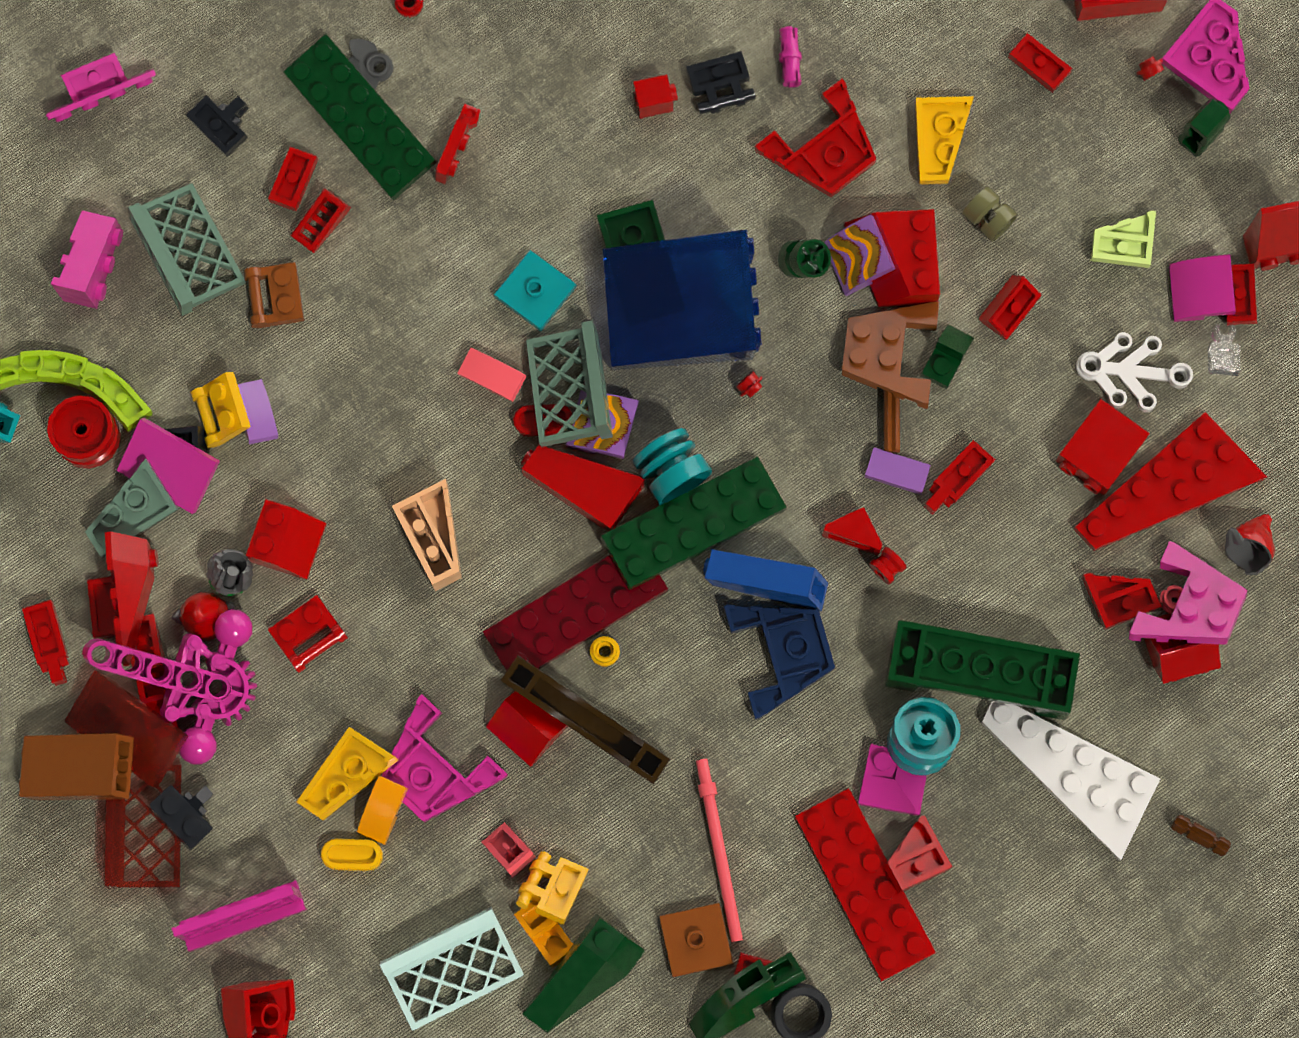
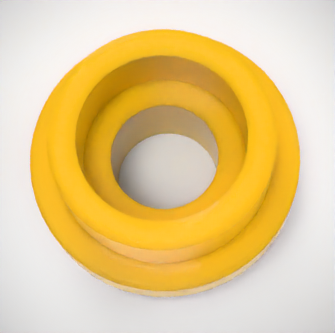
[590,636,620,667]

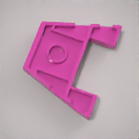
[1129,541,1247,645]
[381,694,508,823]

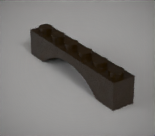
[501,656,671,785]

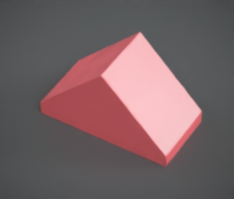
[482,822,536,878]

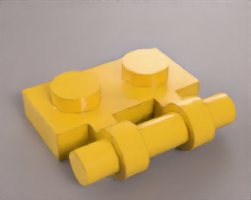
[516,851,589,925]

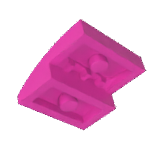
[1169,254,1236,322]

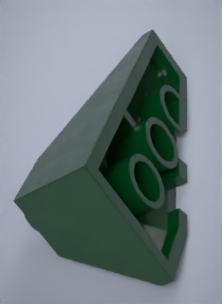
[522,914,646,1033]

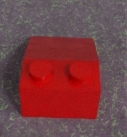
[1243,201,1299,271]

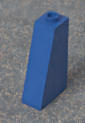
[703,549,828,611]

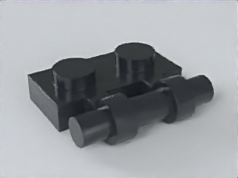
[686,51,756,115]

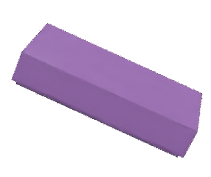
[865,448,931,495]

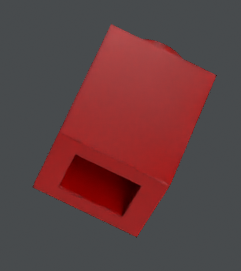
[633,74,678,118]

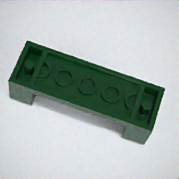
[884,620,1080,720]

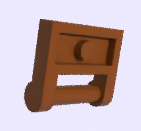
[243,262,305,328]

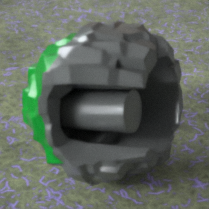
[206,549,253,596]

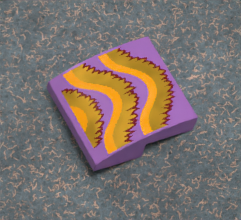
[824,214,896,296]
[566,390,639,459]

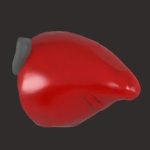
[1225,514,1275,575]
[171,592,235,641]

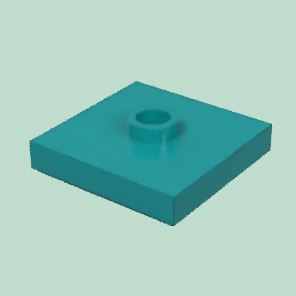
[494,250,577,332]

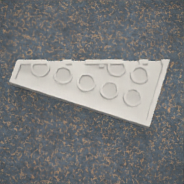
[981,701,1160,861]

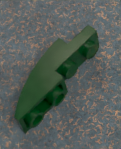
[689,952,806,1038]

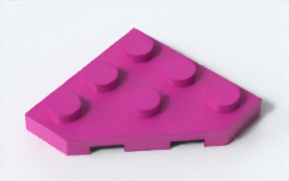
[1161,0,1250,114]

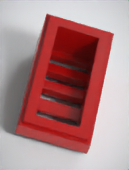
[290,188,351,253]

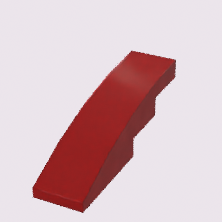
[131,613,180,741]

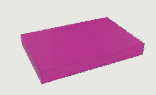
[117,418,220,514]

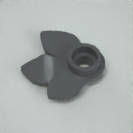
[348,39,394,89]

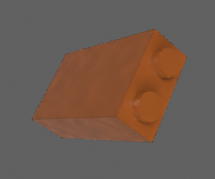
[19,733,134,800]

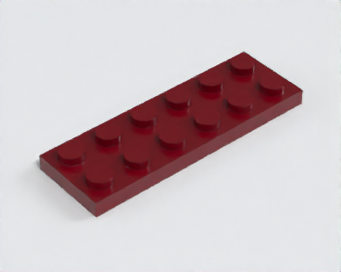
[483,555,669,671]

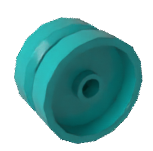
[887,697,960,776]

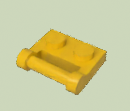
[190,372,251,448]

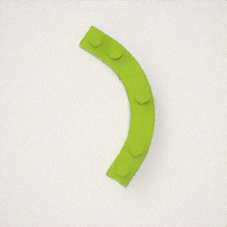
[0,350,152,432]

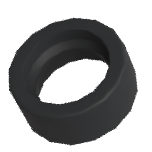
[770,983,832,1038]

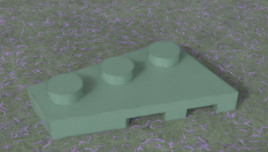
[85,459,179,557]

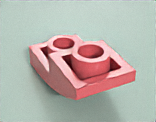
[457,348,527,402]

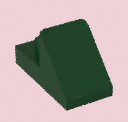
[921,325,974,390]

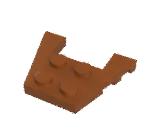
[842,302,939,409]

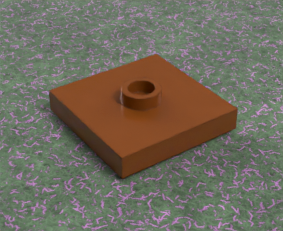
[659,903,733,978]

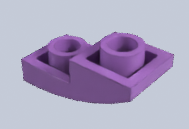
[238,379,278,444]

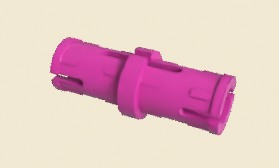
[779,26,802,88]

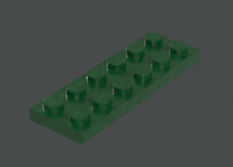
[283,34,437,200]
[600,456,787,590]

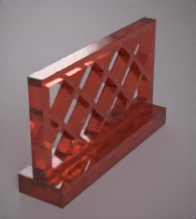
[105,765,182,889]

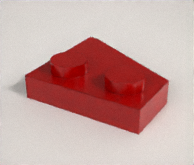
[884,815,952,894]

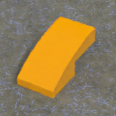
[357,776,408,845]
[514,900,573,968]

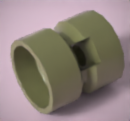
[962,186,1018,242]

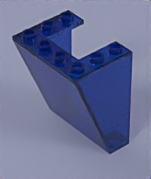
[603,230,762,370]

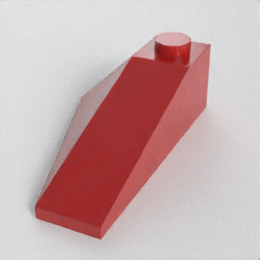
[105,531,159,666]
[221,979,296,1038]

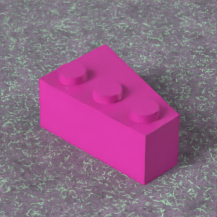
[51,210,123,309]

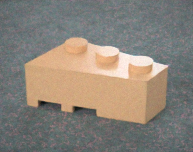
[392,479,462,591]

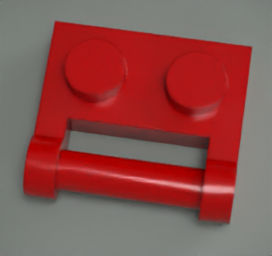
[268,595,348,673]

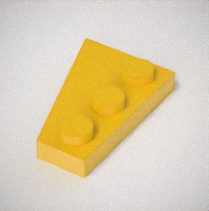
[915,96,974,185]
[296,727,398,820]

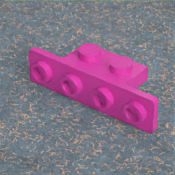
[46,52,156,122]

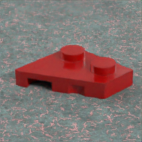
[1082,573,1162,630]

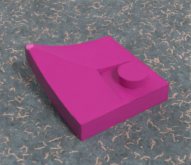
[858,744,927,816]

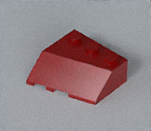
[844,209,940,307]

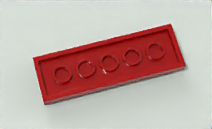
[795,788,936,982]

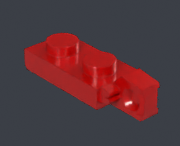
[435,103,480,184]
[924,440,995,515]
[22,599,69,686]

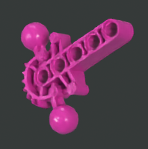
[82,609,257,765]

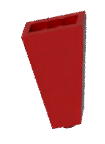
[521,445,645,532]

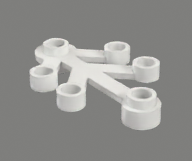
[1076,332,1193,412]

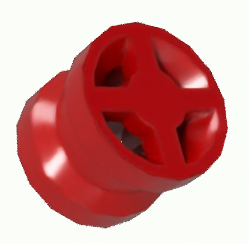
[869,547,907,585]

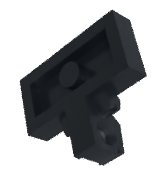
[186,95,249,157]
[147,785,213,851]

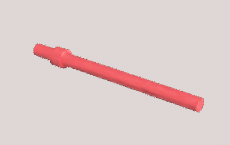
[696,759,743,942]

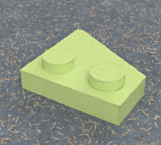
[1090,211,1156,268]

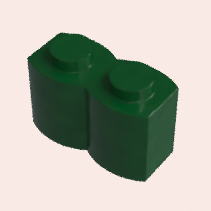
[1178,99,1230,157]

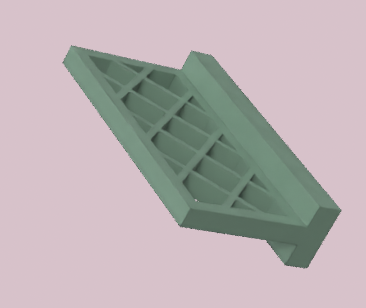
[128,183,245,316]
[526,320,613,447]

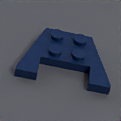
[724,605,835,720]

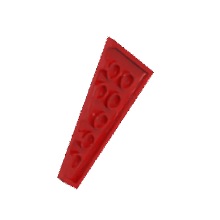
[1073,412,1267,551]

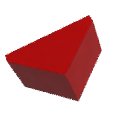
[822,507,883,556]

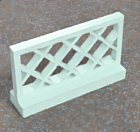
[380,907,524,1031]

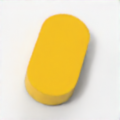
[321,839,383,871]

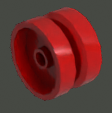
[47,395,121,469]

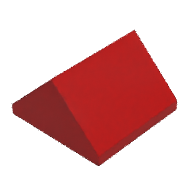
[486,691,568,767]

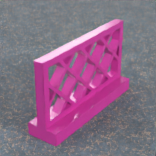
[172,880,307,952]

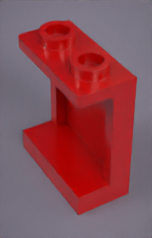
[1056,399,1150,495]

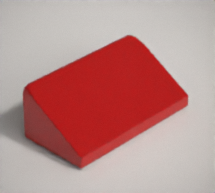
[979,275,1042,340]

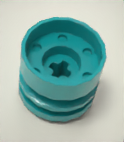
[633,428,712,505]

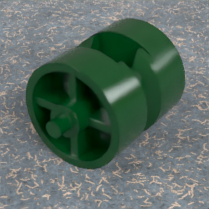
[778,239,831,278]

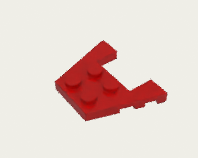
[754,79,877,197]

